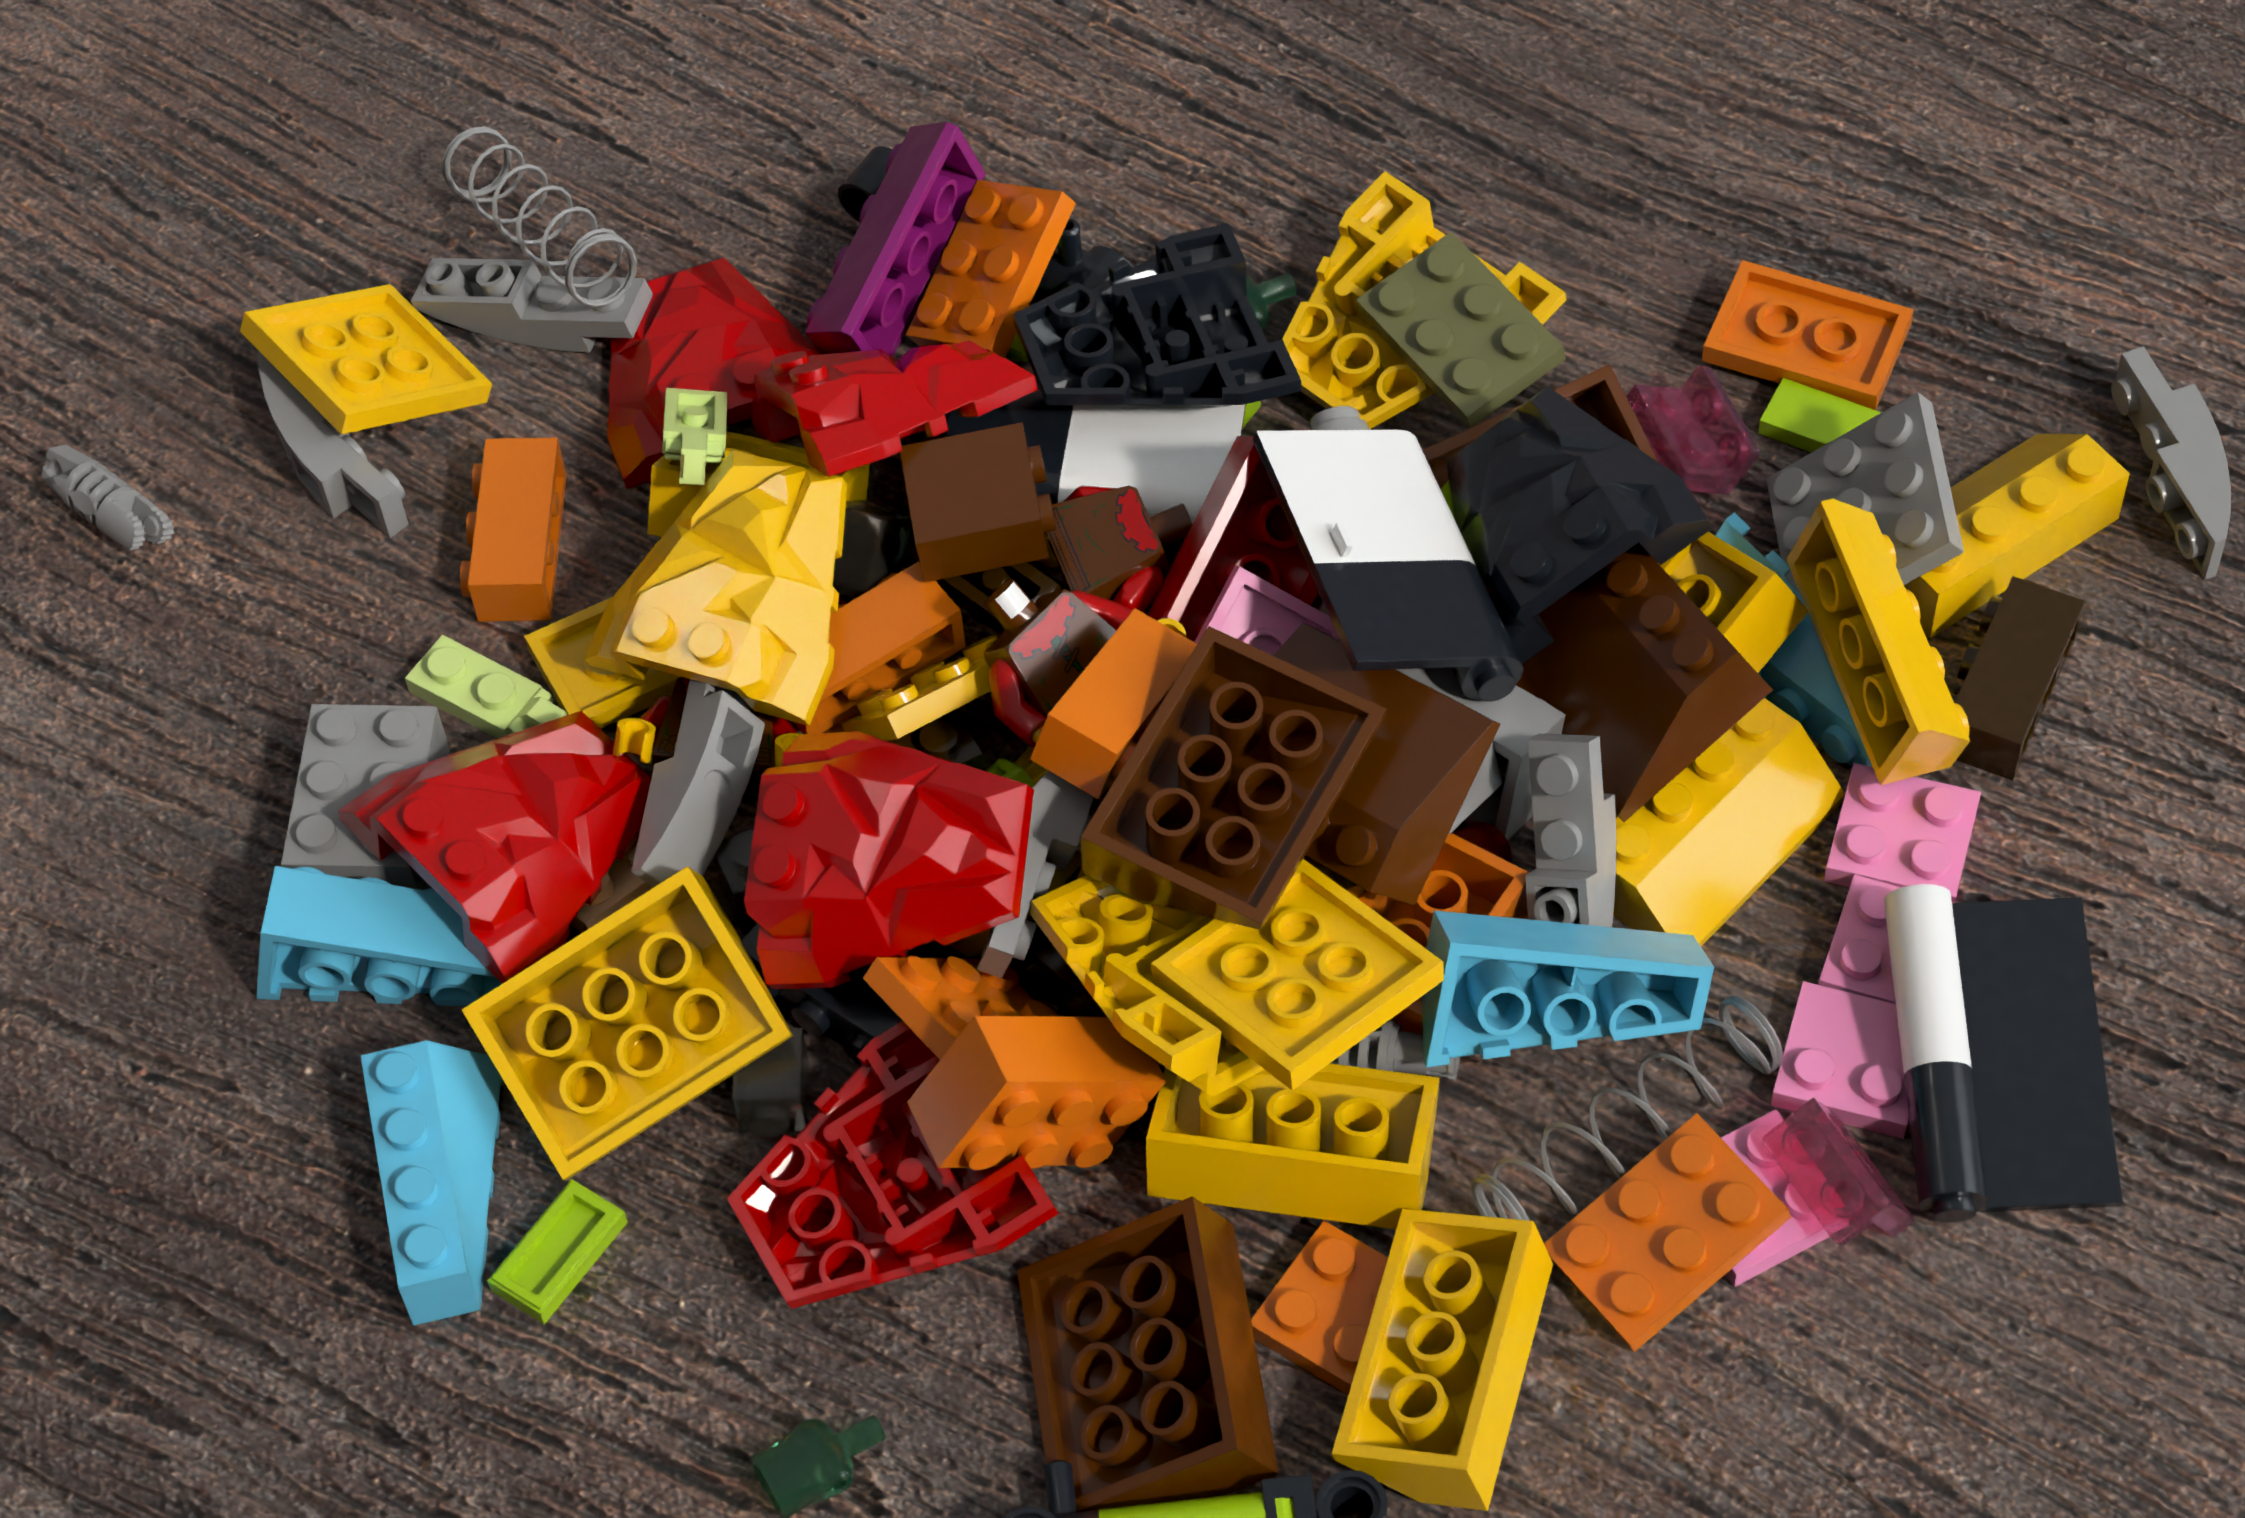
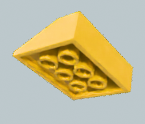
[462,866,793,1181]

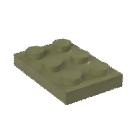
[1356,231,1566,429]

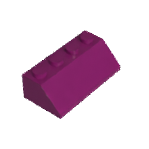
[805,122,986,356]

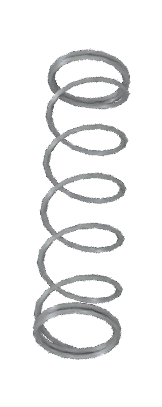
[442,126,637,308]
[1471,995,1783,1221]

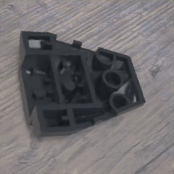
[1013,223,1301,407]
[1446,386,1714,664]

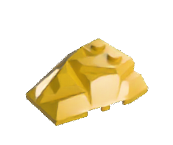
[1282,171,1566,429]
[584,450,847,726]
[1030,875,1265,1097]

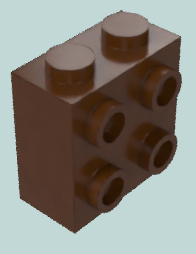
[900,422,1057,582]

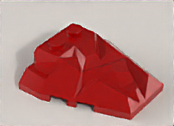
[607,257,822,489]
[751,341,1038,477]
[338,711,651,984]
[744,731,1034,989]
[727,1021,1059,1309]

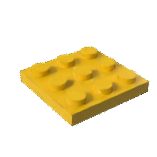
[240,284,492,434]
[1151,859,1444,1090]

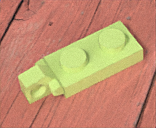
[662,388,727,485]
[405,635,567,739]

